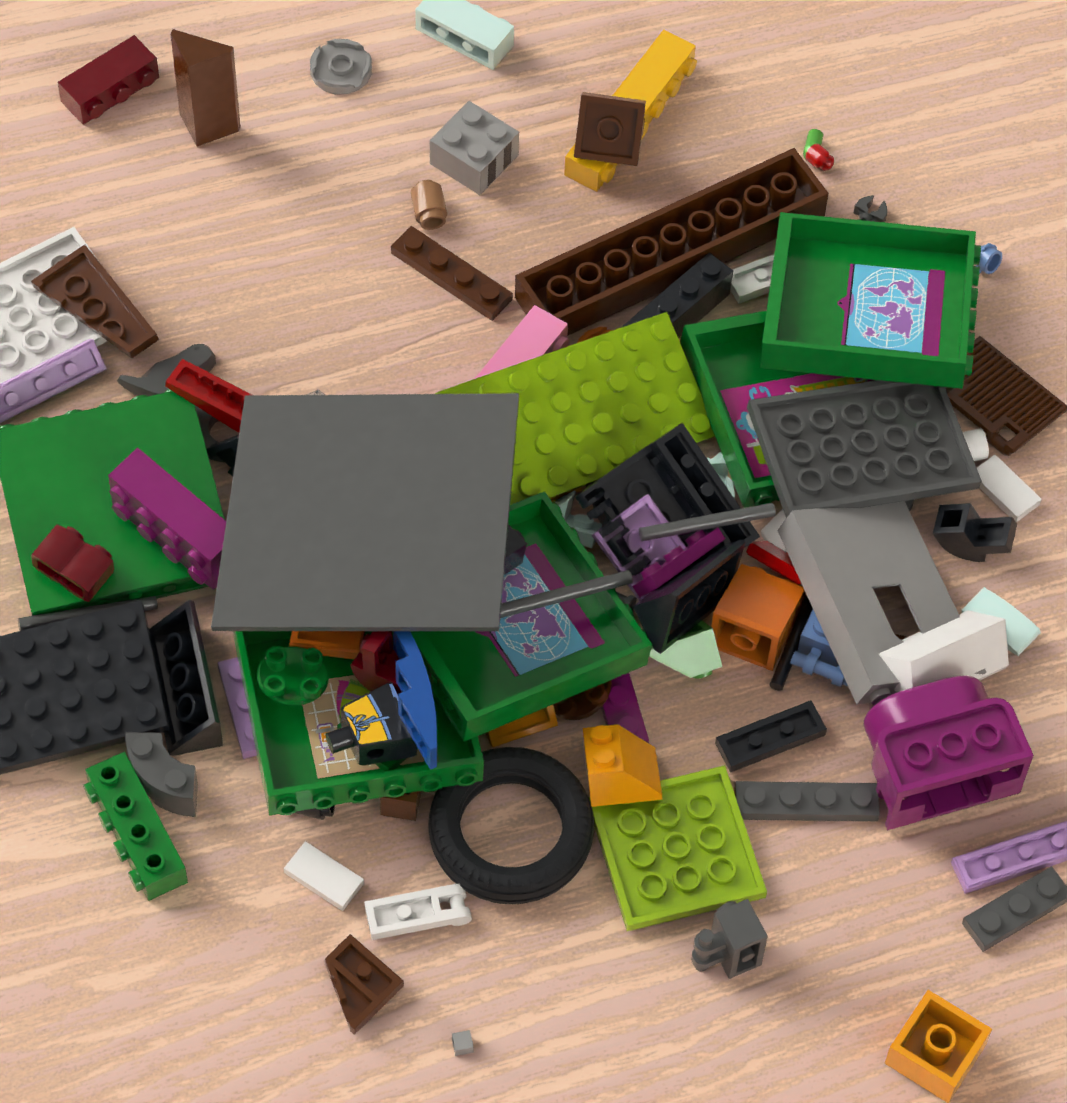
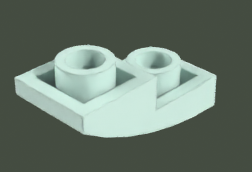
[962,587,1041,656]

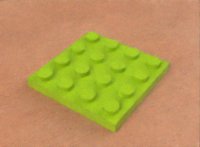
[589,765,767,931]

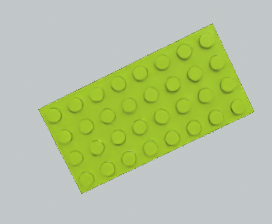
[435,312,715,505]

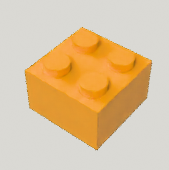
[885,989,992,1103]

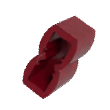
[31,524,114,602]

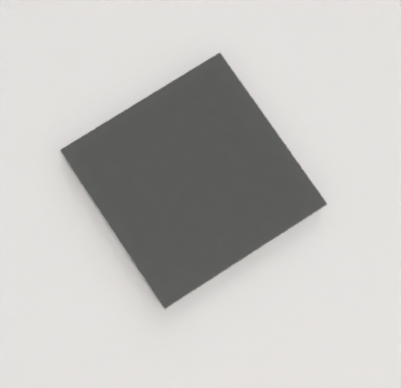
[211,393,519,631]

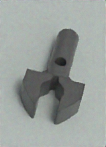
[853,195,887,222]

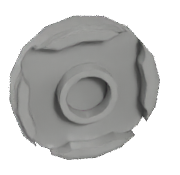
[310,39,372,94]

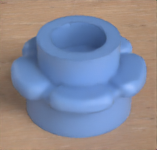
[976,243,1002,274]

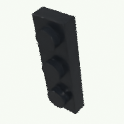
[715,700,827,773]

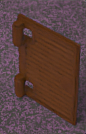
[947,336,1067,457]

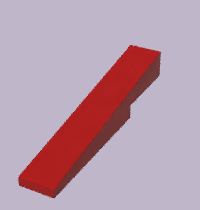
[165,359,252,433]

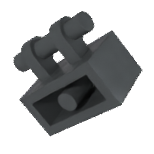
[691,899,768,979]

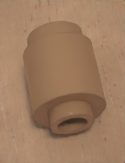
[410,180,447,230]

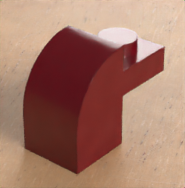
[351,631,402,694]

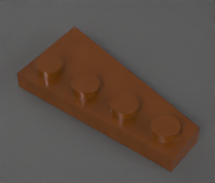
[31,244,159,358]

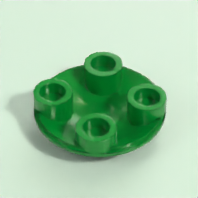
[257,646,329,706]

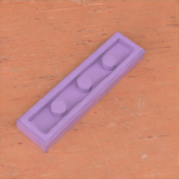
[0,339,107,423]
[951,821,1067,894]

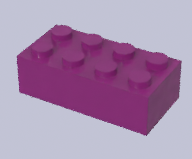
[108,447,226,590]

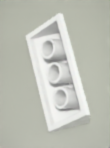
[879,610,1009,692]

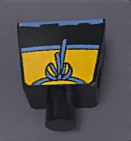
[326,682,417,766]

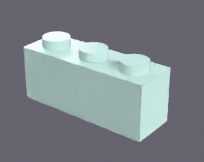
[415,0,514,70]

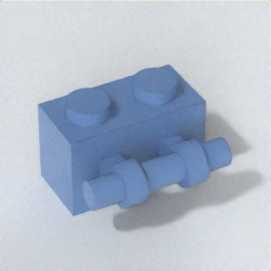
[790,610,848,687]

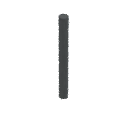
[639,503,776,541]
[500,570,633,618]
[18,596,158,631]

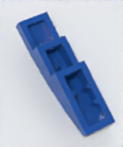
[393,631,437,770]

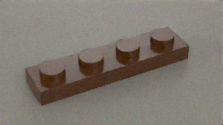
[391,226,513,321]

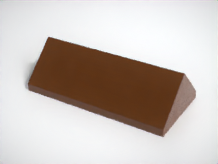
[170,29,241,147]

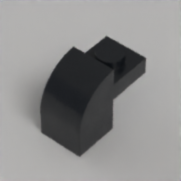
[933,503,1017,562]

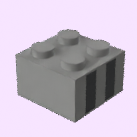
[430,101,520,195]

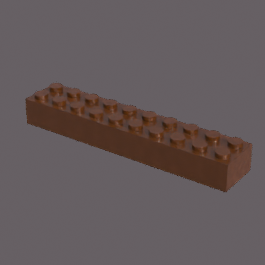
[515,148,829,336]

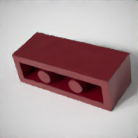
[58,35,159,125]

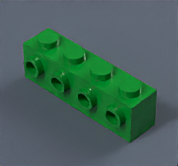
[83,751,188,901]

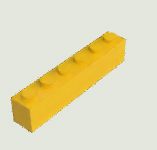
[564,29,697,192]

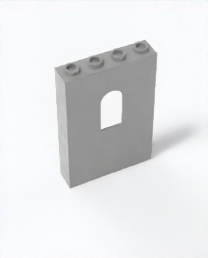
[777,501,986,705]

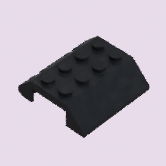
[575,423,760,576]

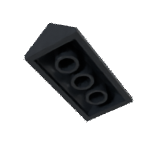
[633,539,746,654]
[149,600,223,756]

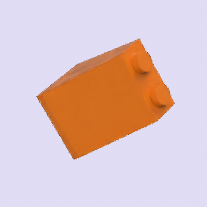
[711,563,805,671]

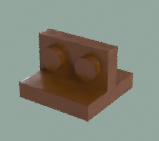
[574,92,646,166]

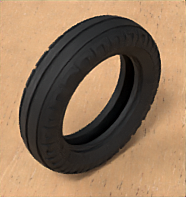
[428,747,594,904]

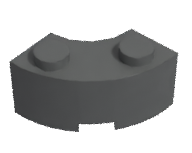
[125,732,198,817]

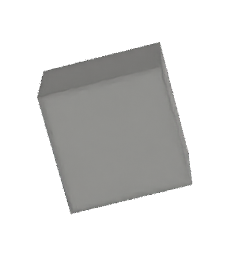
[452,1030,474,1056]

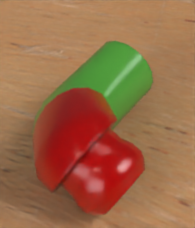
[803,129,834,171]

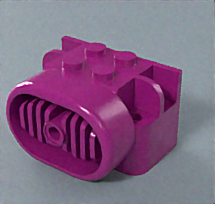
[863,676,1034,831]

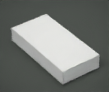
[977,454,1042,522]
[284,841,364,911]

